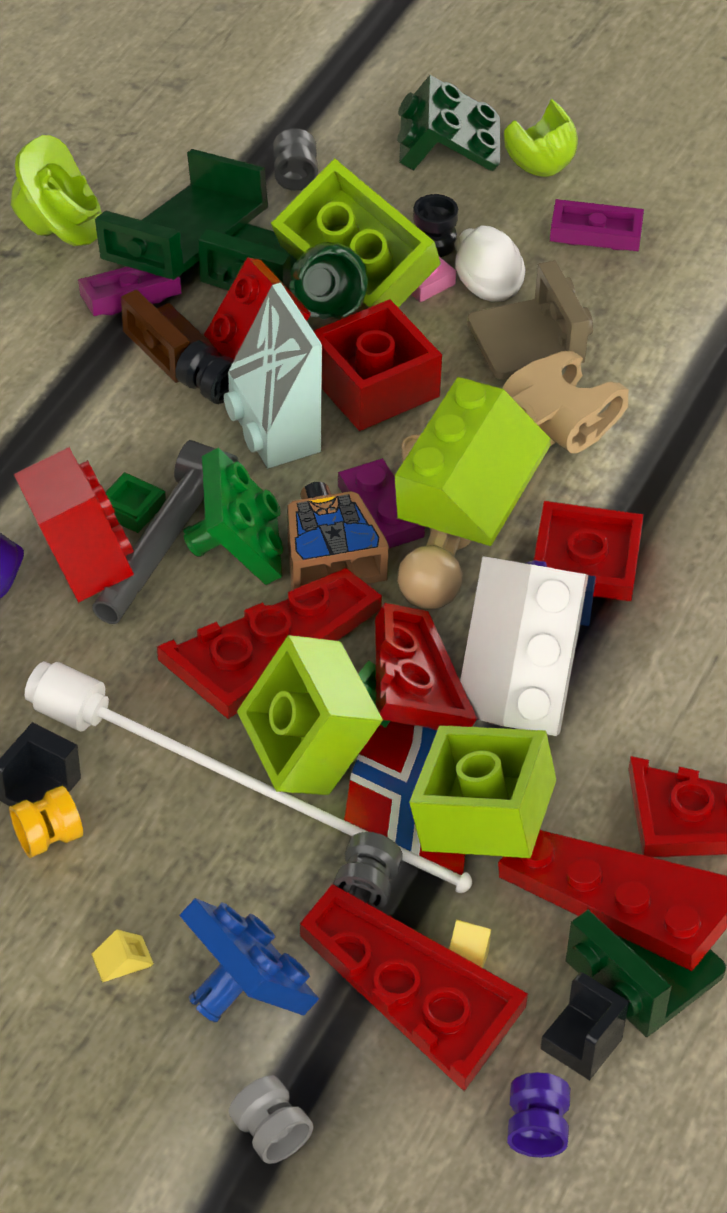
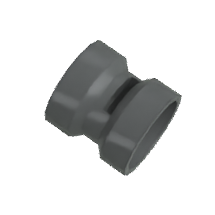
[273,129,318,191]
[333,832,403,910]

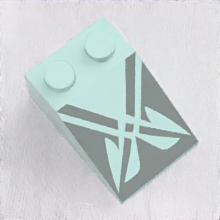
[224,283,322,469]

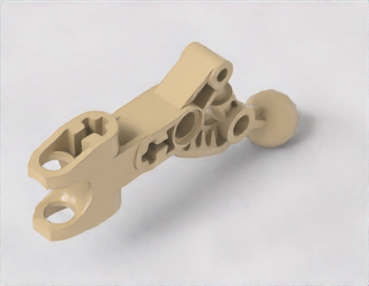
[397,351,629,610]

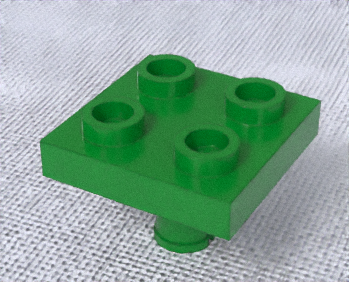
[183,447,284,585]

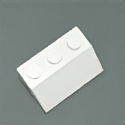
[460,556,589,736]

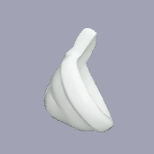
[454,226,526,302]

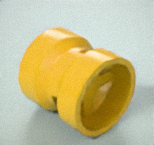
[9,785,83,858]

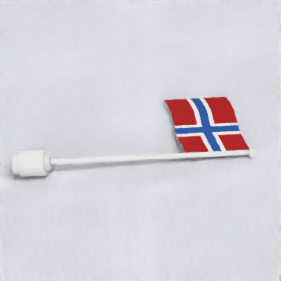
[24,661,472,893]

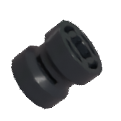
[413,194,459,257]
[175,340,234,404]

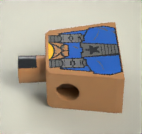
[287,482,389,590]

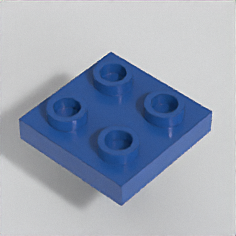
[179,898,320,1022]

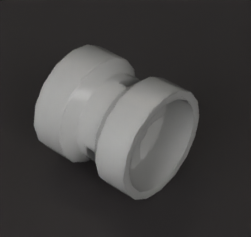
[229,1075,313,1164]

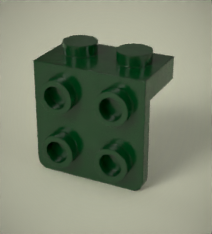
[397,75,500,171]
[565,909,726,1038]

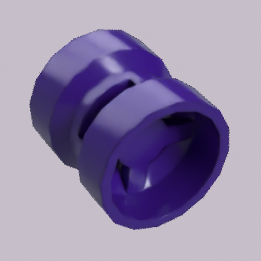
[507,1072,571,1158]

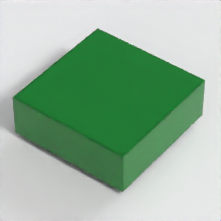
[105,472,166,533]

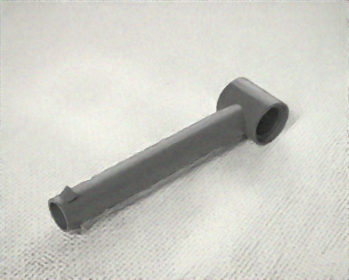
[92,440,238,624]

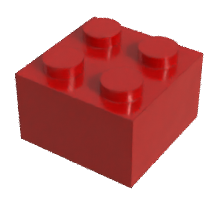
[313,299,442,431]
[14,447,134,603]

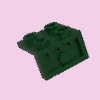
[198,223,296,291]

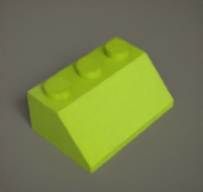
[395,377,551,546]

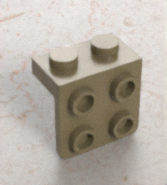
[467,260,593,380]

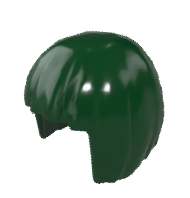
[289,242,368,319]

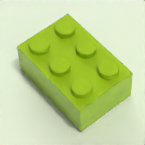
[271,158,441,312]

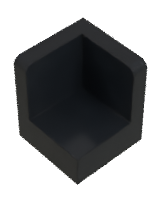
[0,722,81,806]
[540,972,629,1081]

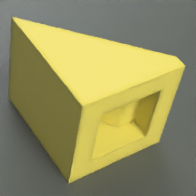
[449,919,491,968]
[91,929,154,983]

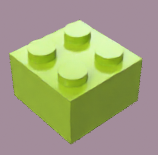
[237,635,383,795]
[409,726,557,858]

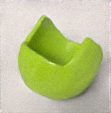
[504,99,578,177]

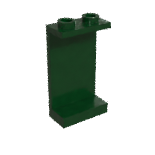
[95,149,268,280]

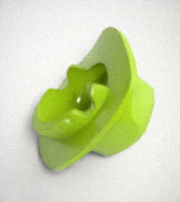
[10,135,102,246]

